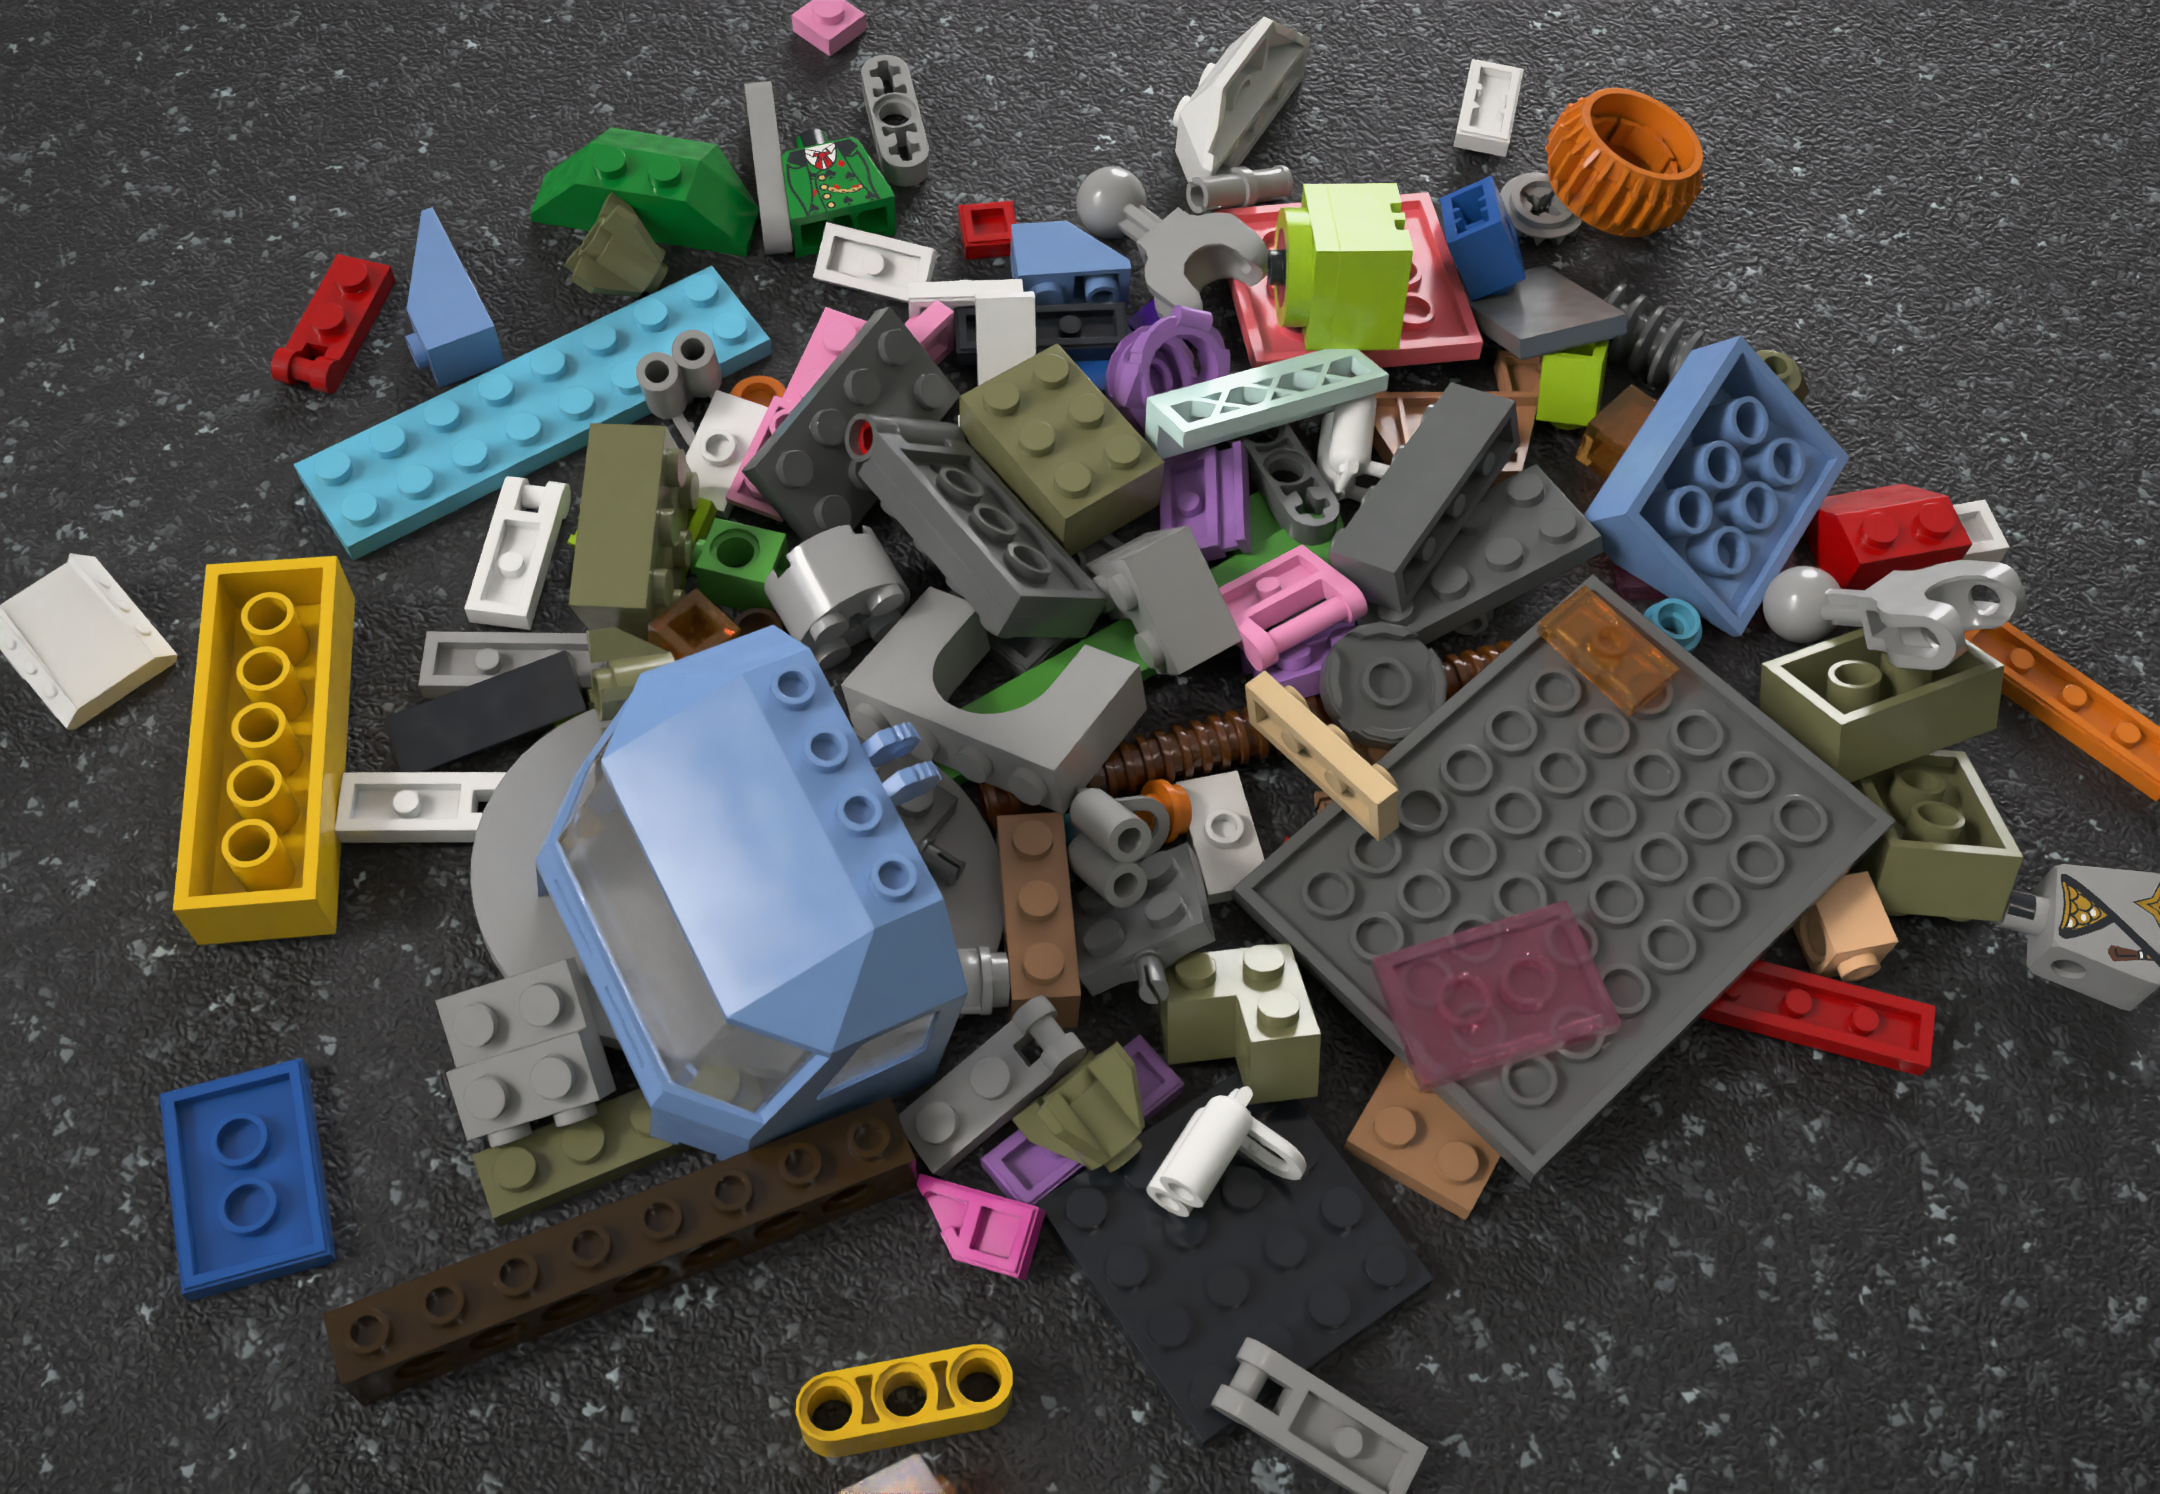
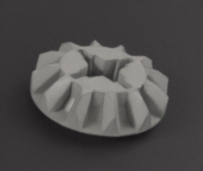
[1500,173,1583,246]

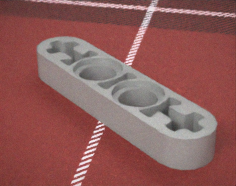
[744,81,793,255]

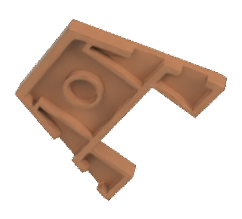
[1372,351,1543,487]

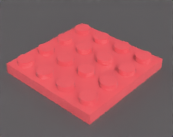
[1214,192,1483,369]

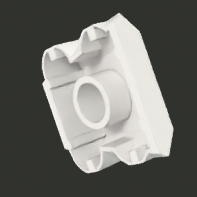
[0,553,178,730]

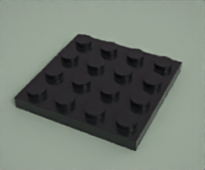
[1036,1070,1434,1449]

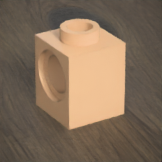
[1792,871,1899,982]

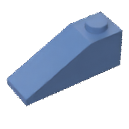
[405,207,505,388]

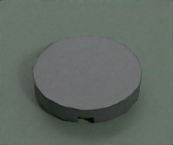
[1319,622,1448,750]

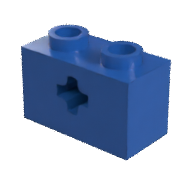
[1440,175,1526,301]

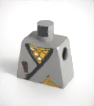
[1995,864,2160,1011]

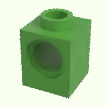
[690,518,790,612]

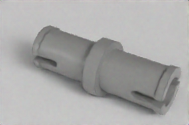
[1186,165,1293,213]

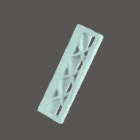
[1145,349,1389,459]

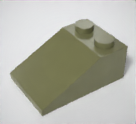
[1850,750,2023,922]

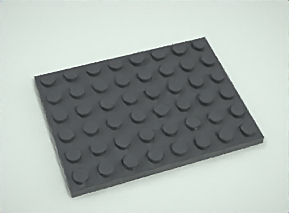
[1232,574,1896,1183]

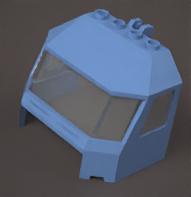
[535,625,968,1161]

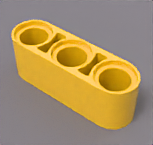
[795,1344,1013,1457]

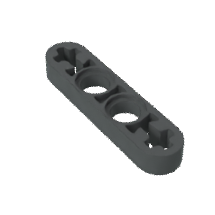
[1228,371,1340,546]

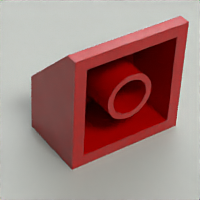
[1803,484,1972,590]

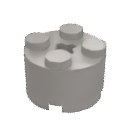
[764,525,910,669]

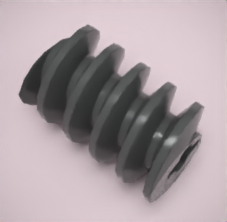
[1604,282,1705,389]

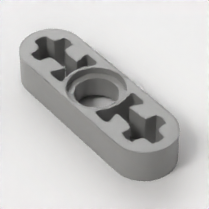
[861,55,930,187]

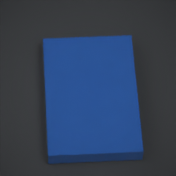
[159,1058,337,1301]

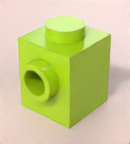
[1536,340,1609,430]

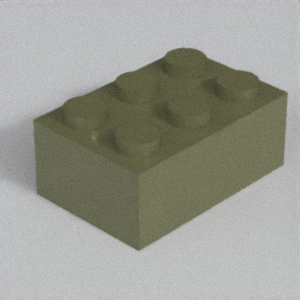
[959,343,1165,557]
[568,423,699,647]
[1759,628,2004,783]

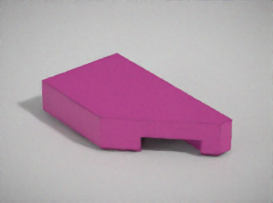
[917,1174,1046,1281]

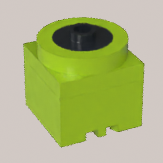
[1267,183,1413,351]

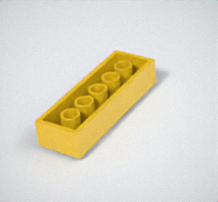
[173,556,355,945]

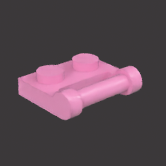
[1219,544,1368,671]

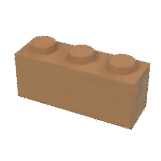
[996,812,1081,1028]

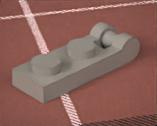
[898,995,1087,1177]
[1210,1337,1428,1494]

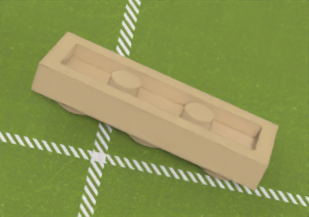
[1245,671,1399,842]

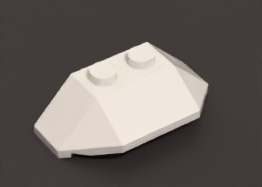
[1173,17,1310,182]

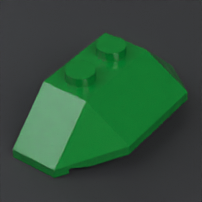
[530,127,760,257]

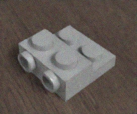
[435,956,617,1147]

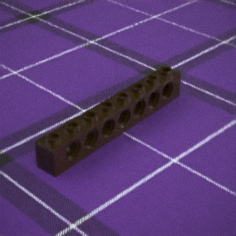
[322,1097,918,1406]

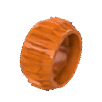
[1545,88,1705,237]

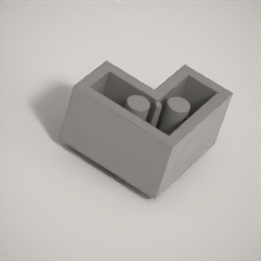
[1085,525,1243,675]

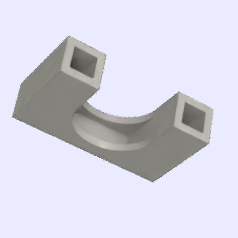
[841,587,1147,814]

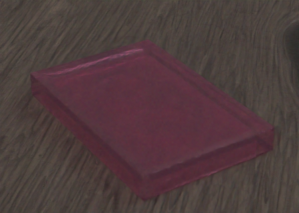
[1371,900,1621,1092]

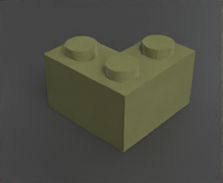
[1156,943,1321,1105]

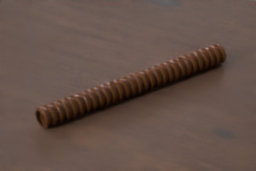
[976,640,1512,830]

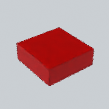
[958,200,1017,260]

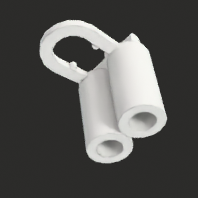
[1316,394,1390,502]
[1146,1086,1307,1217]

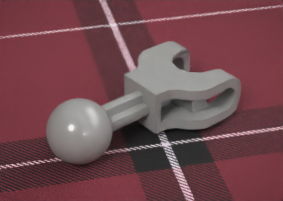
[1076,166,1268,319]
[1763,560,2026,670]

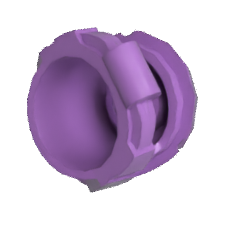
[1105,305,1230,438]

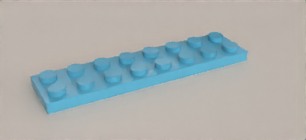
[294,265,772,561]

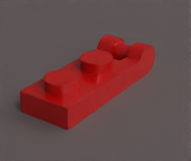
[271,254,396,394]

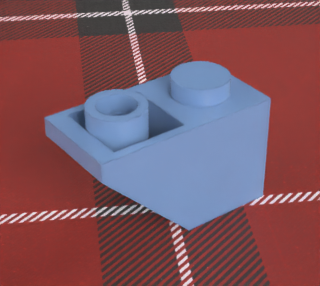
[1010,221,1131,306]

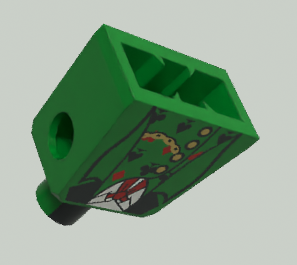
[781,129,896,258]

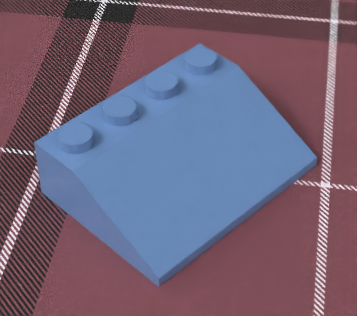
[1583,335,1850,637]

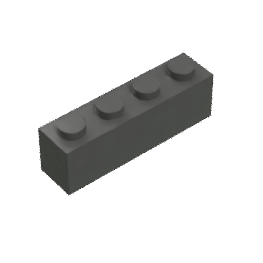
[1329,383,1520,613]

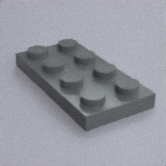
[742,307,960,542]
[1355,464,1603,645]

